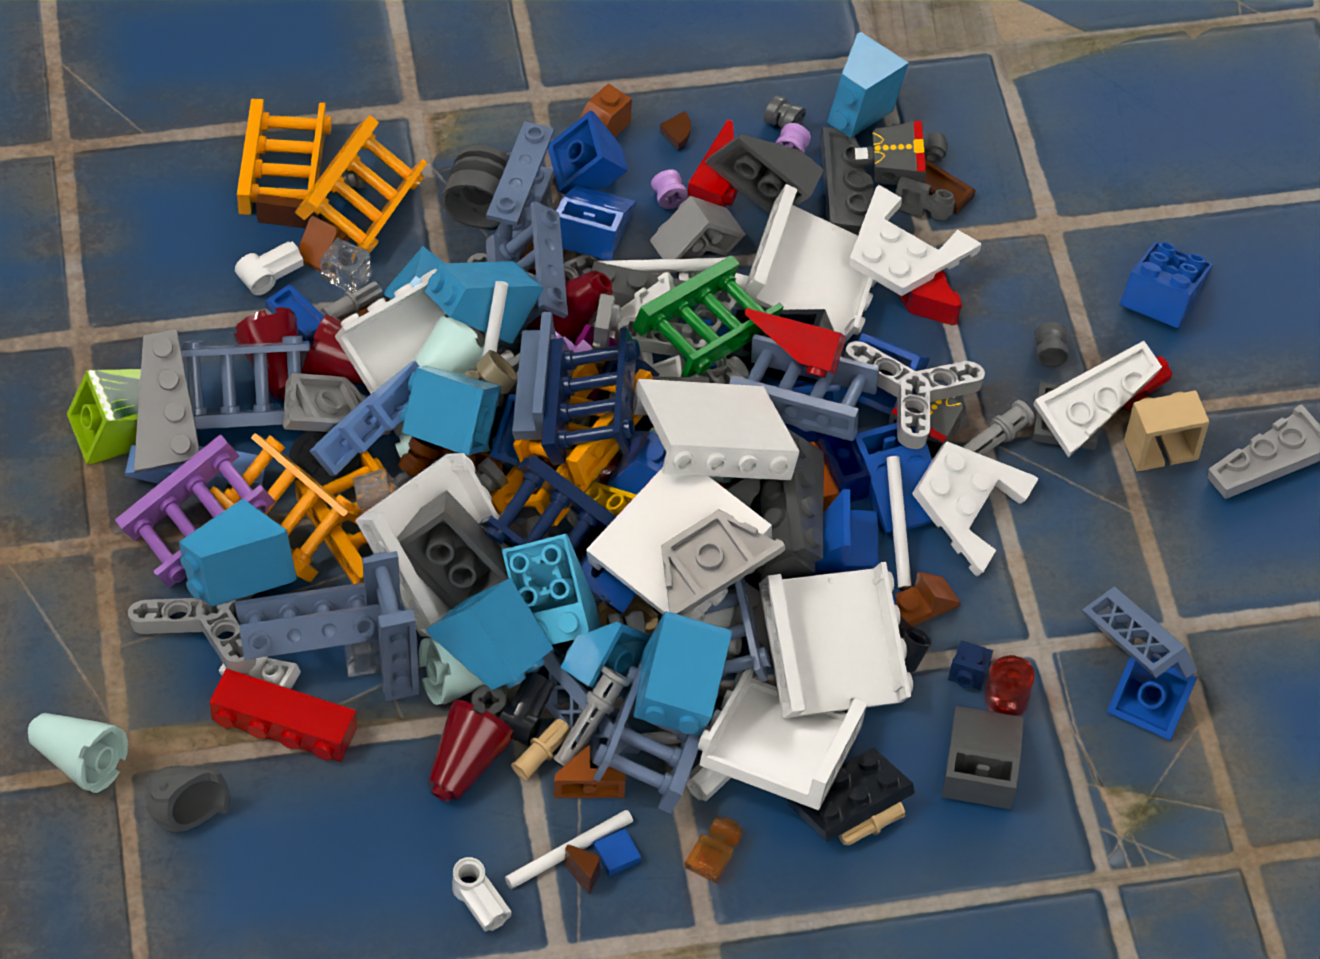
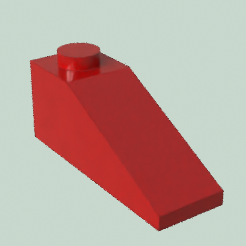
[687,119,738,208]
[745,308,846,378]

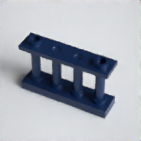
[541,327,640,465]
[479,455,616,603]

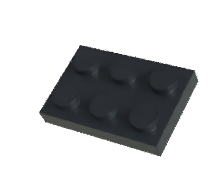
[787,748,915,842]

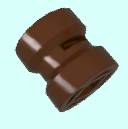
[398,436,443,477]

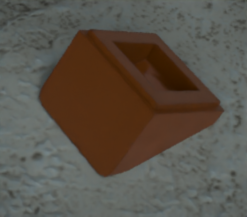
[565,845,600,894]

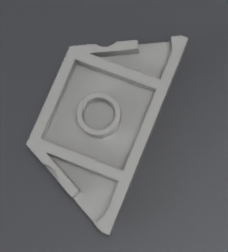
[283,373,392,435]
[661,509,785,616]

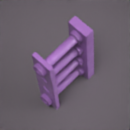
[115,434,275,588]

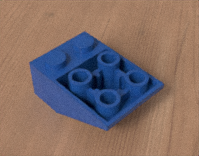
[557,185,636,261]
[1119,241,1213,328]
[850,423,933,535]

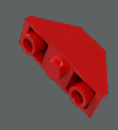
[898,235,962,326]

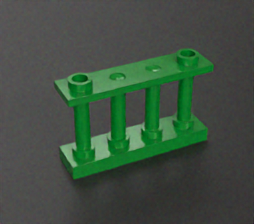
[632,255,784,377]

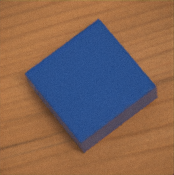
[593,829,641,876]

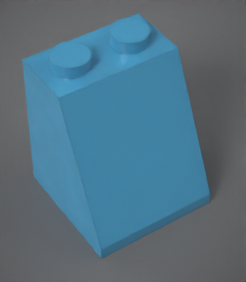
[827,32,909,138]
[425,261,544,344]
[400,366,501,456]
[179,499,297,607]
[426,578,554,690]
[634,611,732,736]

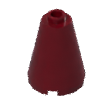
[529,271,613,345]
[233,307,303,402]
[302,314,365,385]
[428,700,514,803]

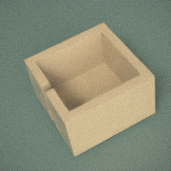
[1124,391,1209,472]

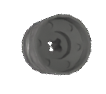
[442,145,509,229]

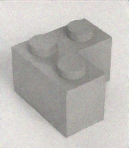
[650,196,746,259]

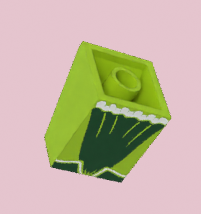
[67,369,141,464]

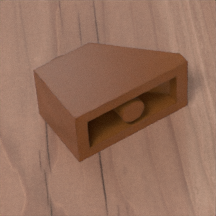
[578,83,632,138]

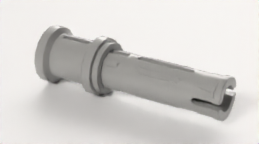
[963,400,1035,456]
[553,666,631,766]

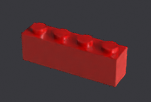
[209,668,357,762]

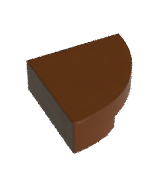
[660,111,691,150]

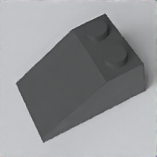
[705,134,824,215]

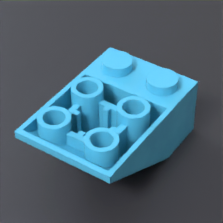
[502,534,601,645]

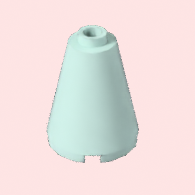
[414,313,484,375]
[419,636,486,705]
[28,713,128,793]

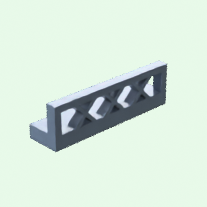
[512,312,557,440]
[1082,586,1197,678]
[524,647,641,767]

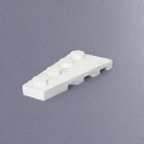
[1033,341,1162,458]

